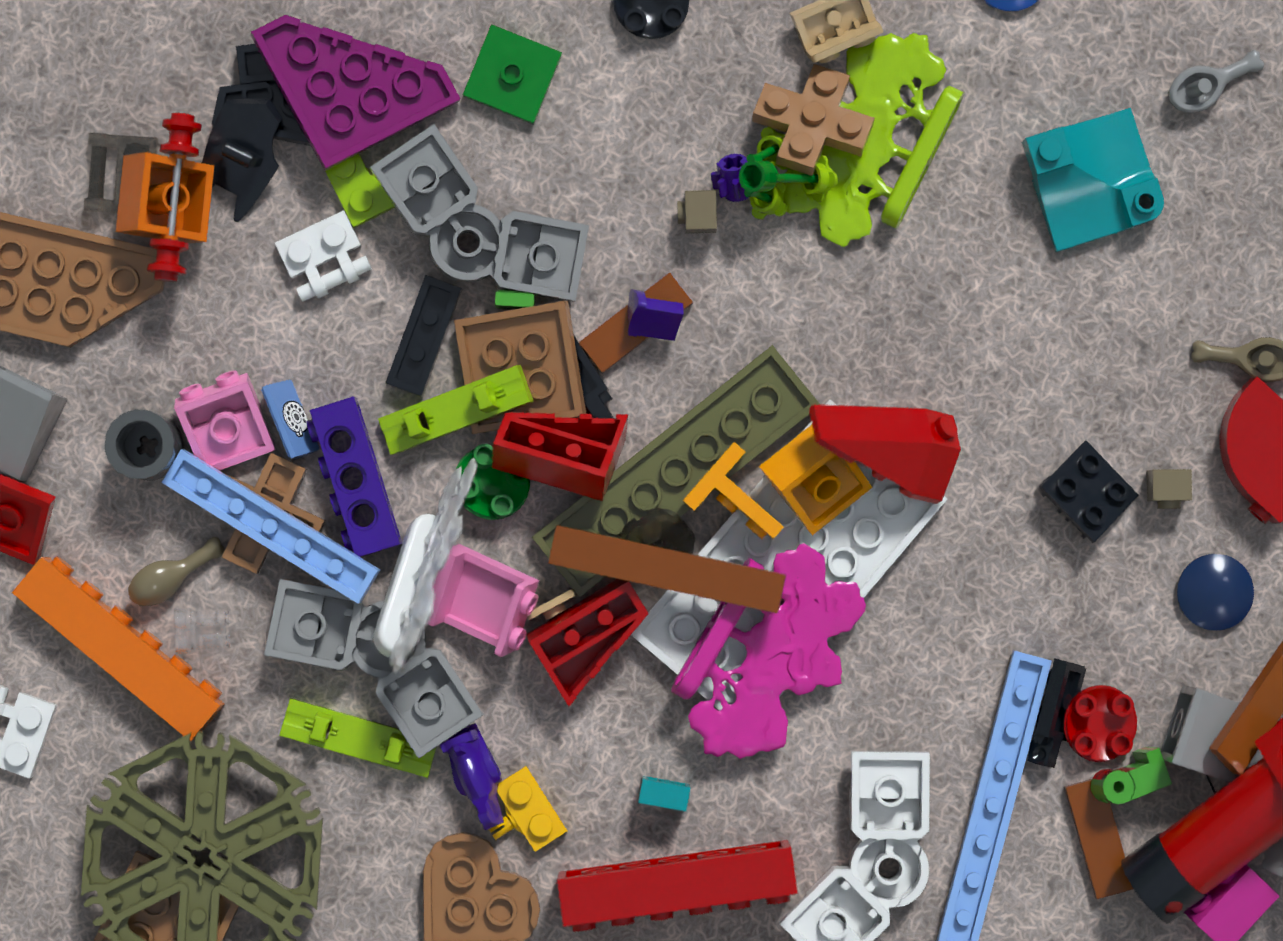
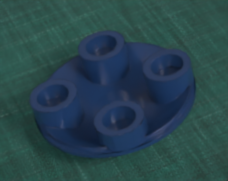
[1177,554,1254,631]

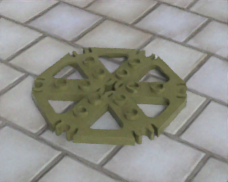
[81,731,323,941]

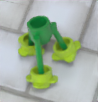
[739,127,838,220]

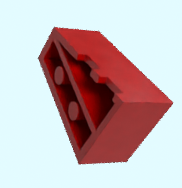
[492,412,629,501]
[526,579,649,707]

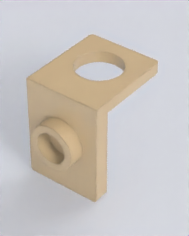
[527,589,577,620]

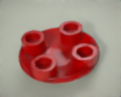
[1063,685,1137,762]

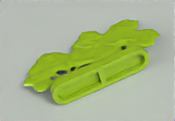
[784,33,965,247]

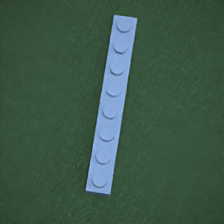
[936,650,1052,941]

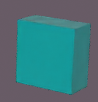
[638,776,691,811]

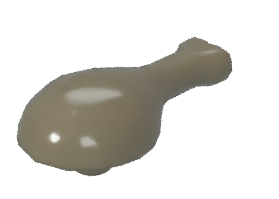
[1191,337,1283,382]
[128,537,225,606]

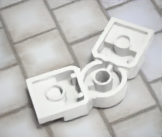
[779,751,930,941]

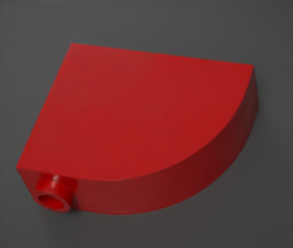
[1220,376,1283,524]

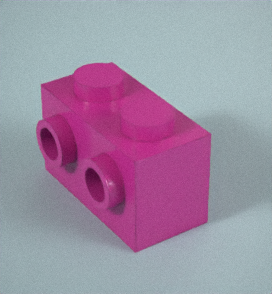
[1184,865,1280,941]

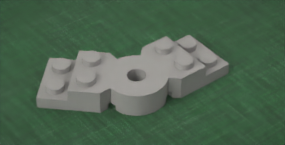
[370,124,589,302]
[264,579,484,758]

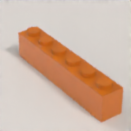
[12,556,225,741]

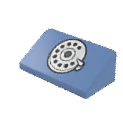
[261,380,320,460]

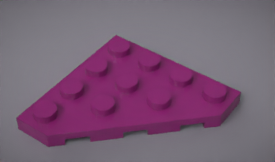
[250,15,461,171]

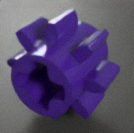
[711,154,749,202]

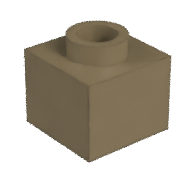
[677,190,717,234]
[1147,469,1192,509]

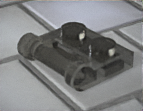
[84,133,159,213]

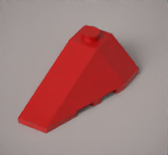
[809,404,961,504]

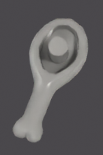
[1169,50,1265,113]

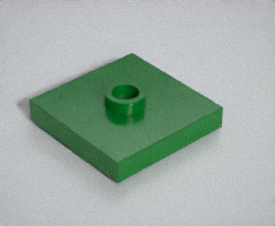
[463,24,562,125]

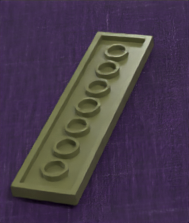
[532,345,820,597]

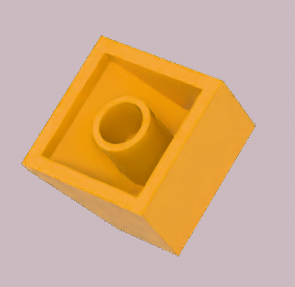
[759,424,873,536]

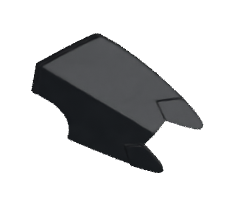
[202,99,282,222]

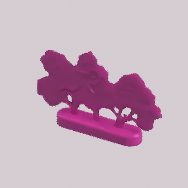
[671,543,866,759]

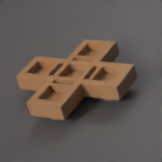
[752,64,875,176]
[222,453,326,574]

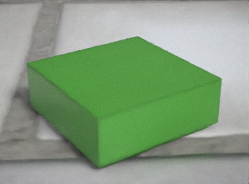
[495,290,536,310]

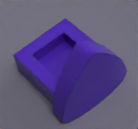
[628,289,684,341]

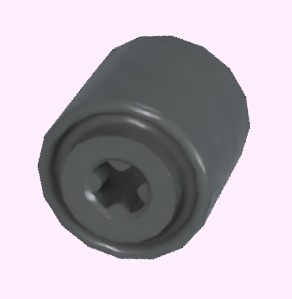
[104,409,184,481]

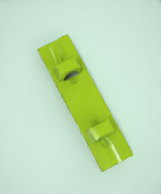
[378,365,534,455]
[279,698,437,778]

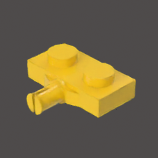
[489,766,567,852]

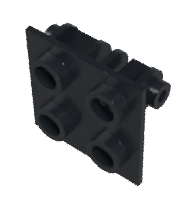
[1038,440,1139,543]

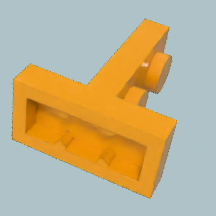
[682,442,784,539]

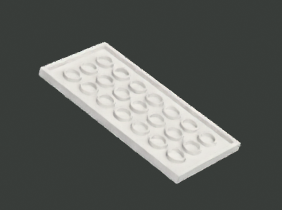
[631,400,947,711]

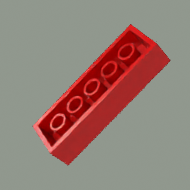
[557,840,798,932]

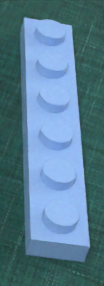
[161,449,380,604]

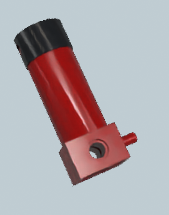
[1121,718,1283,923]

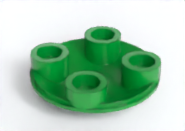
[456,444,530,520]

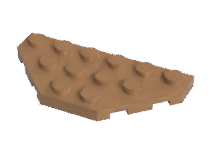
[0,212,165,348]

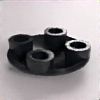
[613,0,689,39]

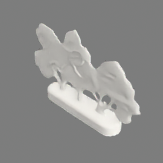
[373,458,477,674]

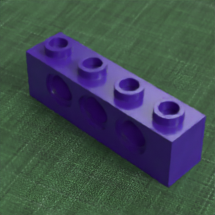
[306,396,402,557]

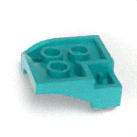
[1021,107,1164,253]

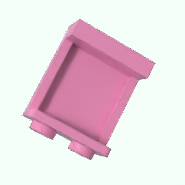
[428,544,539,657]

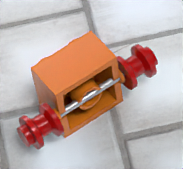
[116,113,214,282]

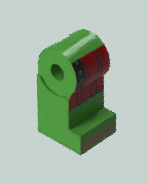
[1091,747,1172,804]

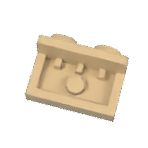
[790,0,883,63]

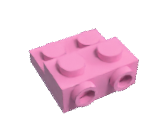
[174,370,275,471]

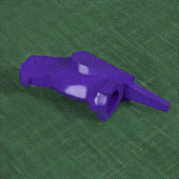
[440,723,504,830]

